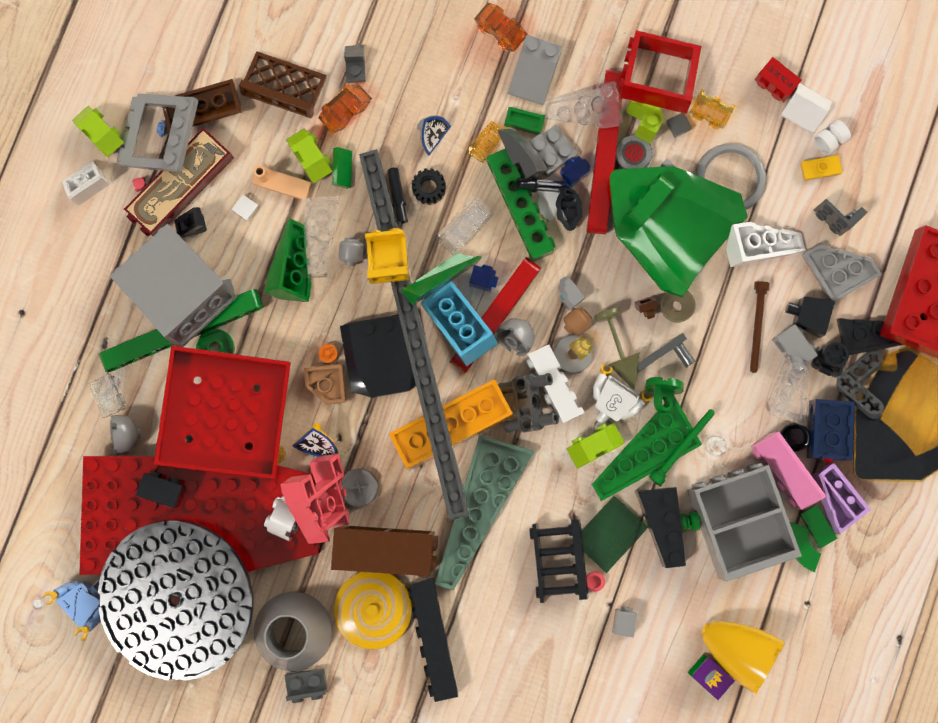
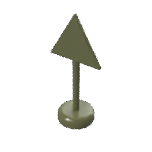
[595,307,640,390]

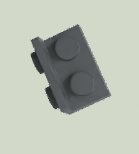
[285,668,328,703]

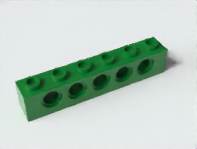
[486,149,556,262]

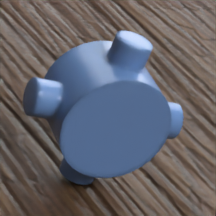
[157,120,168,137]

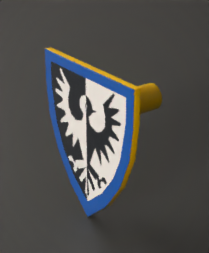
[292,423,340,457]

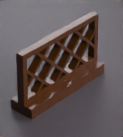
[239,51,327,118]

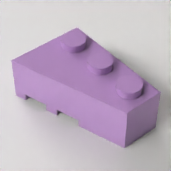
[812,463,871,534]

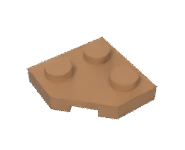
[304,364,346,405]

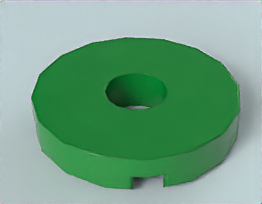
[196,329,235,354]

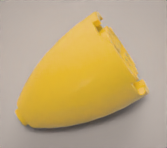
[701,621,785,694]

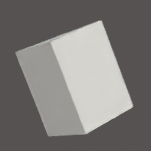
[780,83,832,134]
[62,161,110,205]

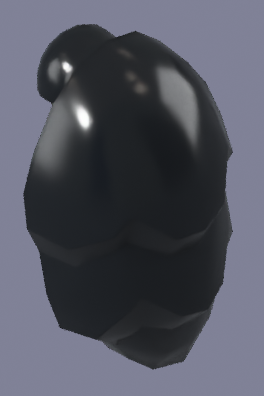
[556,187,582,231]

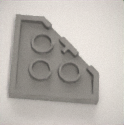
[802,244,882,301]

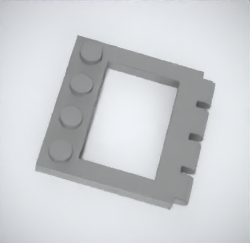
[117,93,199,173]

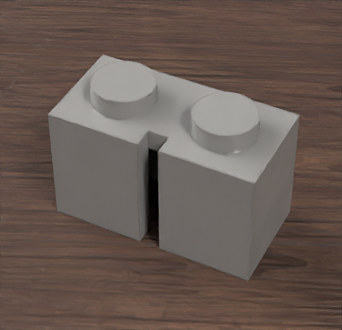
[772,324,818,370]

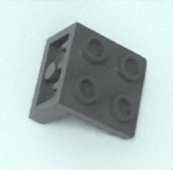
[813,199,868,236]

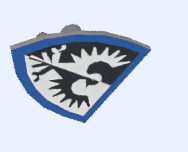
[417,115,451,156]

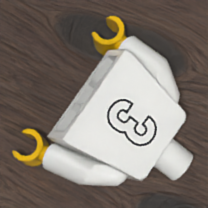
[593,364,653,424]

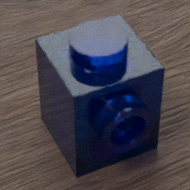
[559,156,590,188]
[469,265,499,292]

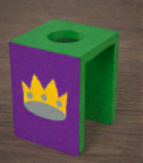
[688,654,735,700]

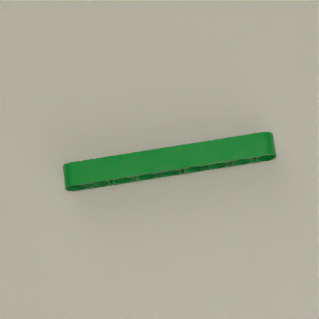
[99,289,264,372]

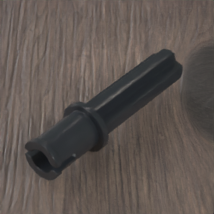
[388,167,408,224]
[515,177,570,193]

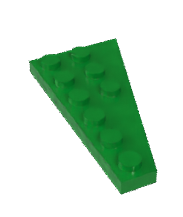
[591,395,702,501]

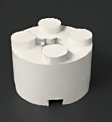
[264,496,299,541]

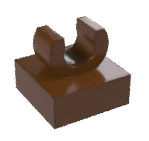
[634,297,659,319]

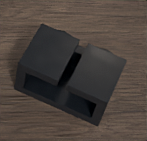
[136,471,185,508]

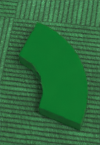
[790,522,821,572]

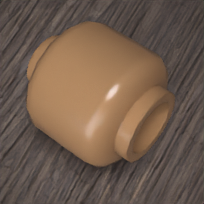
[564,307,592,336]

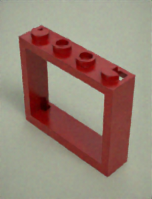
[619,30,702,114]

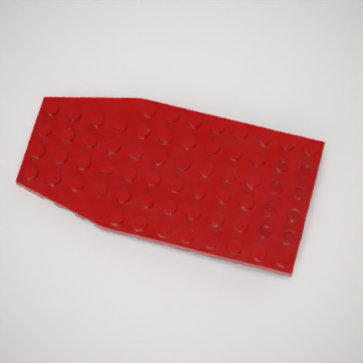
[79,456,319,575]

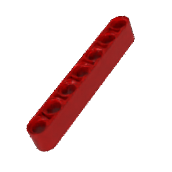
[449,257,541,373]

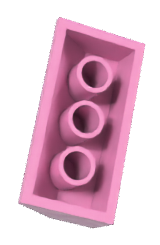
[751,431,826,510]

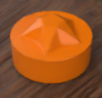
[318,344,338,363]

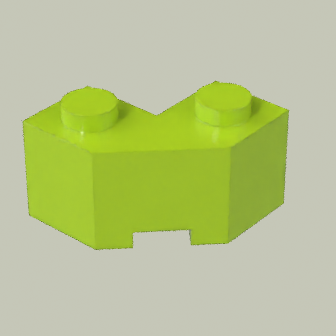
[626,101,664,144]
[72,105,124,158]
[286,128,332,184]
[566,423,625,469]

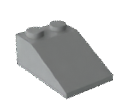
[508,35,562,105]

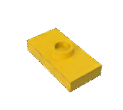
[800,155,842,181]

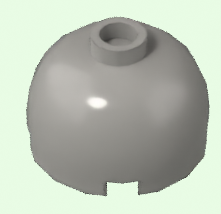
[496,318,535,356]
[110,415,141,454]

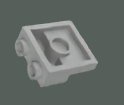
[529,124,578,177]

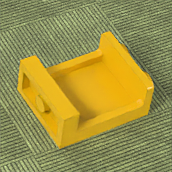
[365,228,409,284]

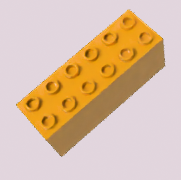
[389,379,513,471]

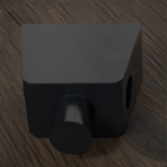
[785,297,835,338]

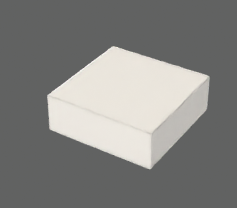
[232,195,259,221]

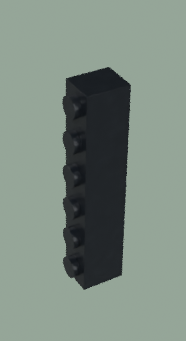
[407,578,458,702]

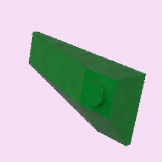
[265,218,312,302]

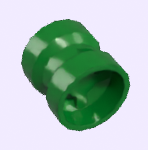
[680,511,700,533]

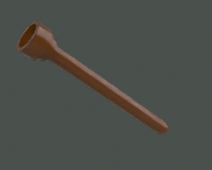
[750,281,770,373]

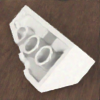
[726,222,806,267]

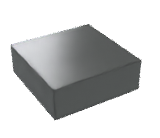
[666,113,692,138]

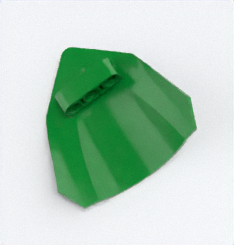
[609,166,748,298]

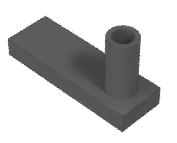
[637,333,696,373]

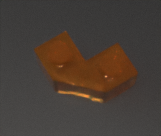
[474,2,528,52]
[318,83,372,134]

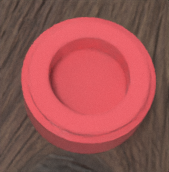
[587,571,605,592]

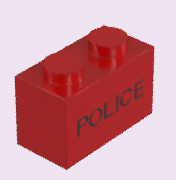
[754,57,802,103]

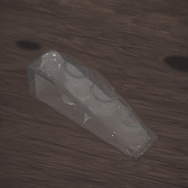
[545,81,622,128]

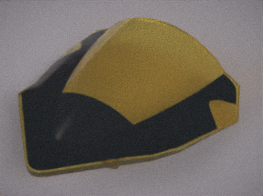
[853,347,938,482]

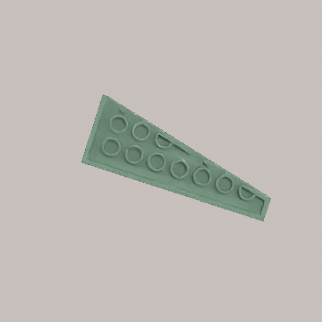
[435,435,534,590]

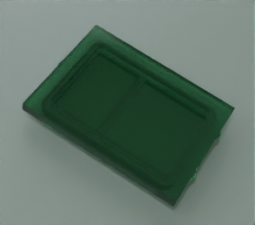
[572,496,648,573]

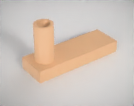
[252,166,312,201]

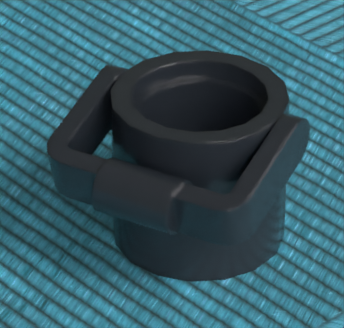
[811,342,849,378]

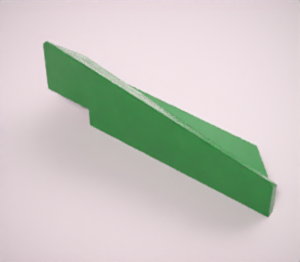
[401,253,482,305]

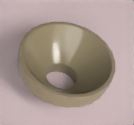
[660,291,696,323]

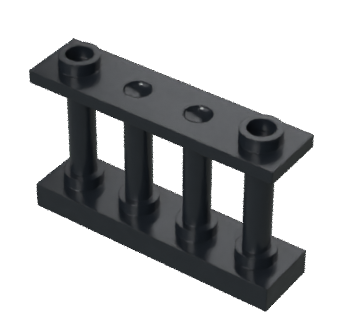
[529,519,589,603]

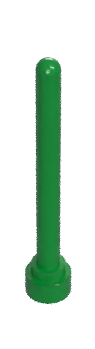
[648,409,715,487]

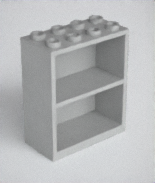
[110,223,237,347]
[687,463,802,582]

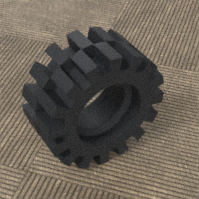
[412,168,446,205]

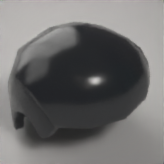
[780,422,810,452]

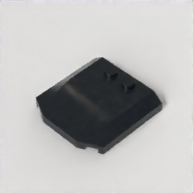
[340,314,416,398]

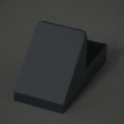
[174,207,207,238]

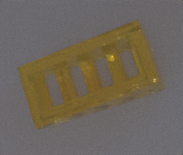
[468,121,503,163]

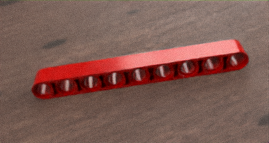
[586,70,625,235]

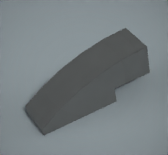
[497,129,548,178]

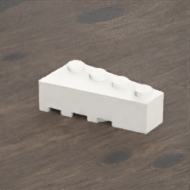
[526,345,585,425]

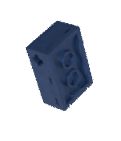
[807,399,855,463]

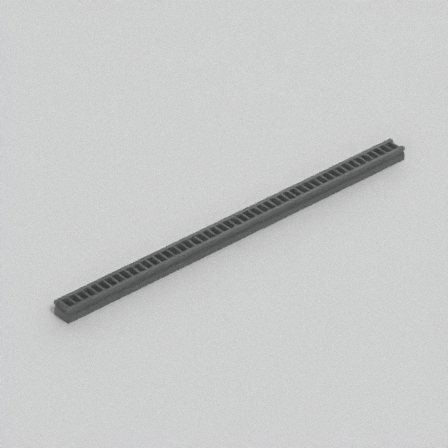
[359,149,470,521]

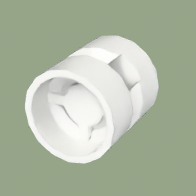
[814,120,851,155]

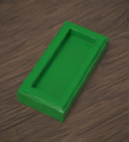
[504,107,545,135]
[332,147,352,189]
[799,504,838,548]

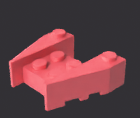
[280,453,350,544]

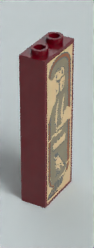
[124,128,234,237]

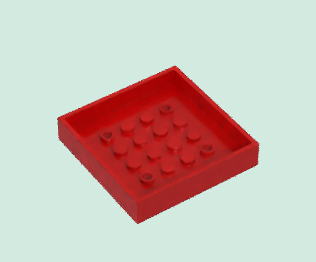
[880,225,938,358]
[154,346,291,479]

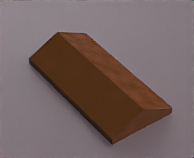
[162,79,242,133]

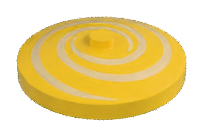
[334,572,412,649]

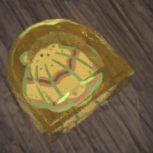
[569,337,592,361]

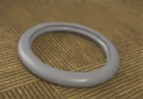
[695,144,766,210]

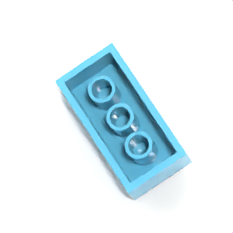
[421,281,498,366]

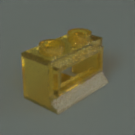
[689,89,735,130]

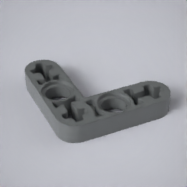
[836,351,884,419]

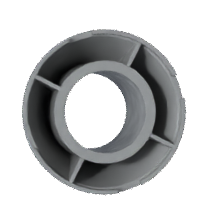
[254,592,332,671]

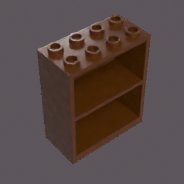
[331,525,438,576]

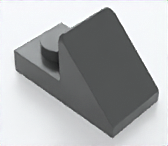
[344,45,366,83]

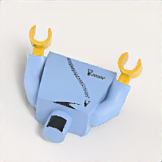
[42,579,101,641]

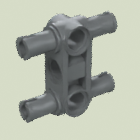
[498,373,559,433]

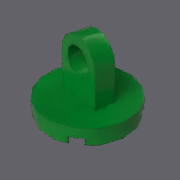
[645,377,684,412]

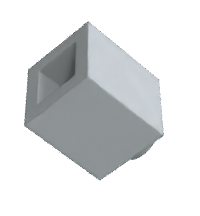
[612,606,637,638]

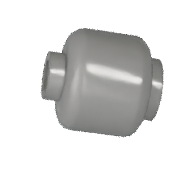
[339,238,364,266]

